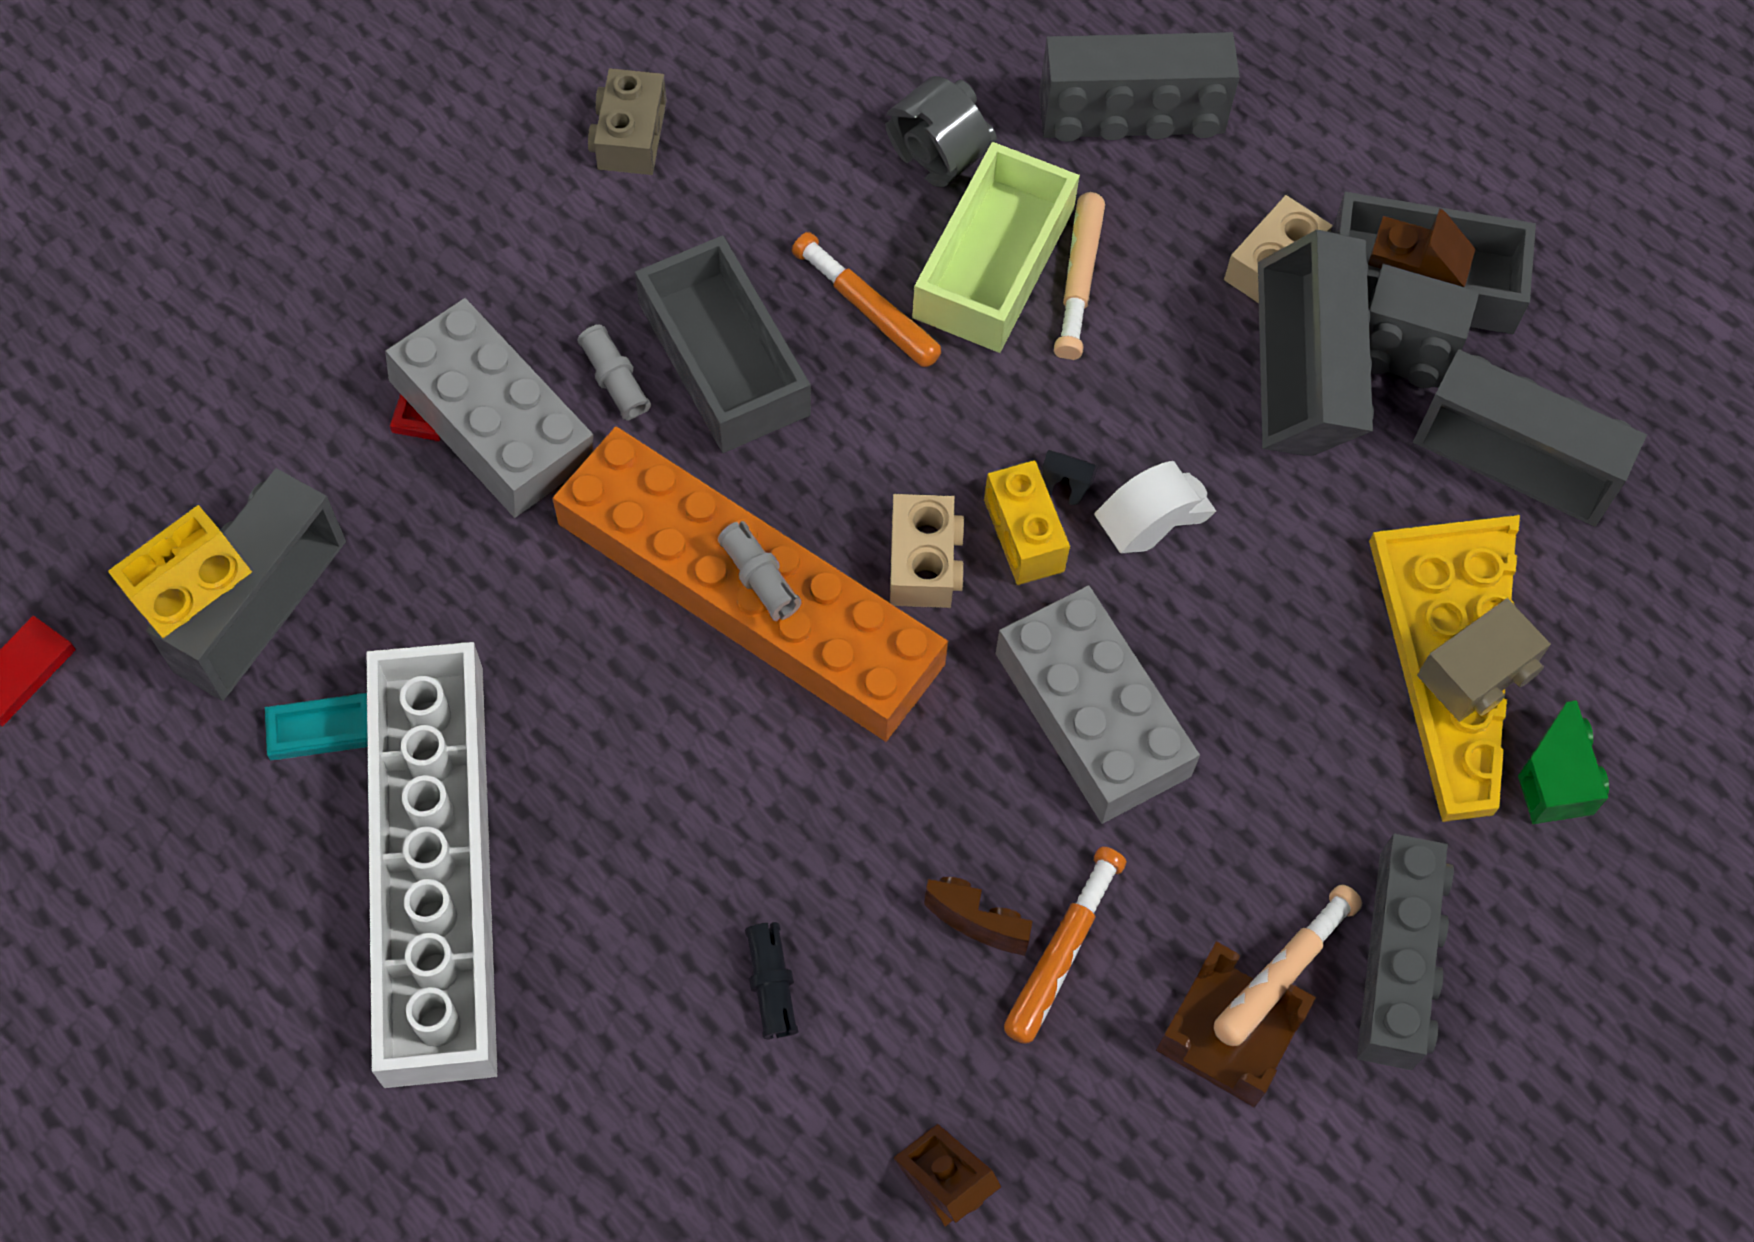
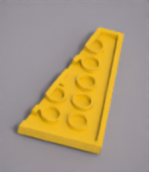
[1369,515,1520,822]

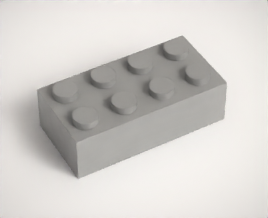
[385,298,593,518]
[995,585,1200,824]

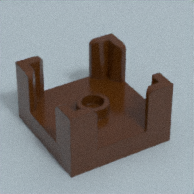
[1156,941,1316,1108]

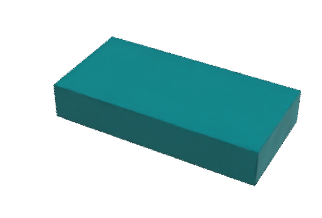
[265,693,368,761]

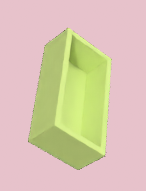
[912,142,1080,353]

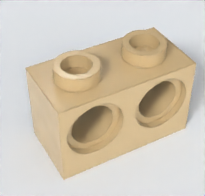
[1224,195,1333,303]
[890,494,964,608]

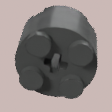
[885,76,997,187]

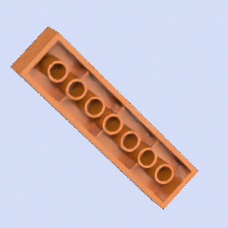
[552,426,948,742]

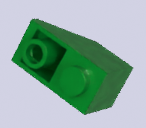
[1518,700,1609,824]

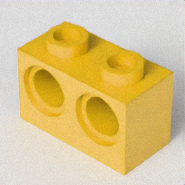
[984,460,1070,585]
[108,505,252,638]

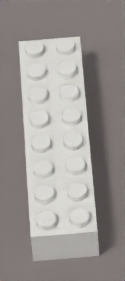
[367,642,497,1088]

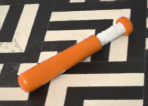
[792,232,941,367]
[1004,846,1127,1044]

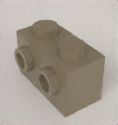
[588,68,667,175]
[1417,598,1551,722]

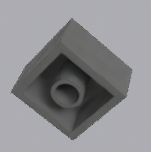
[1368,264,1479,388]

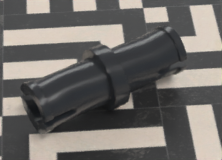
[745,922,799,1040]

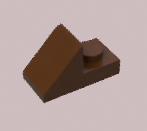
[1368,208,1475,287]
[894,1124,1001,1227]

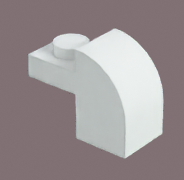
[1094,461,1216,553]

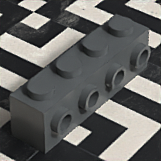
[1357,834,1454,1070]

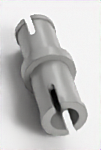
[578,324,651,421]
[718,521,801,621]

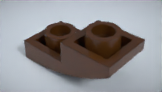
[924,877,1033,956]

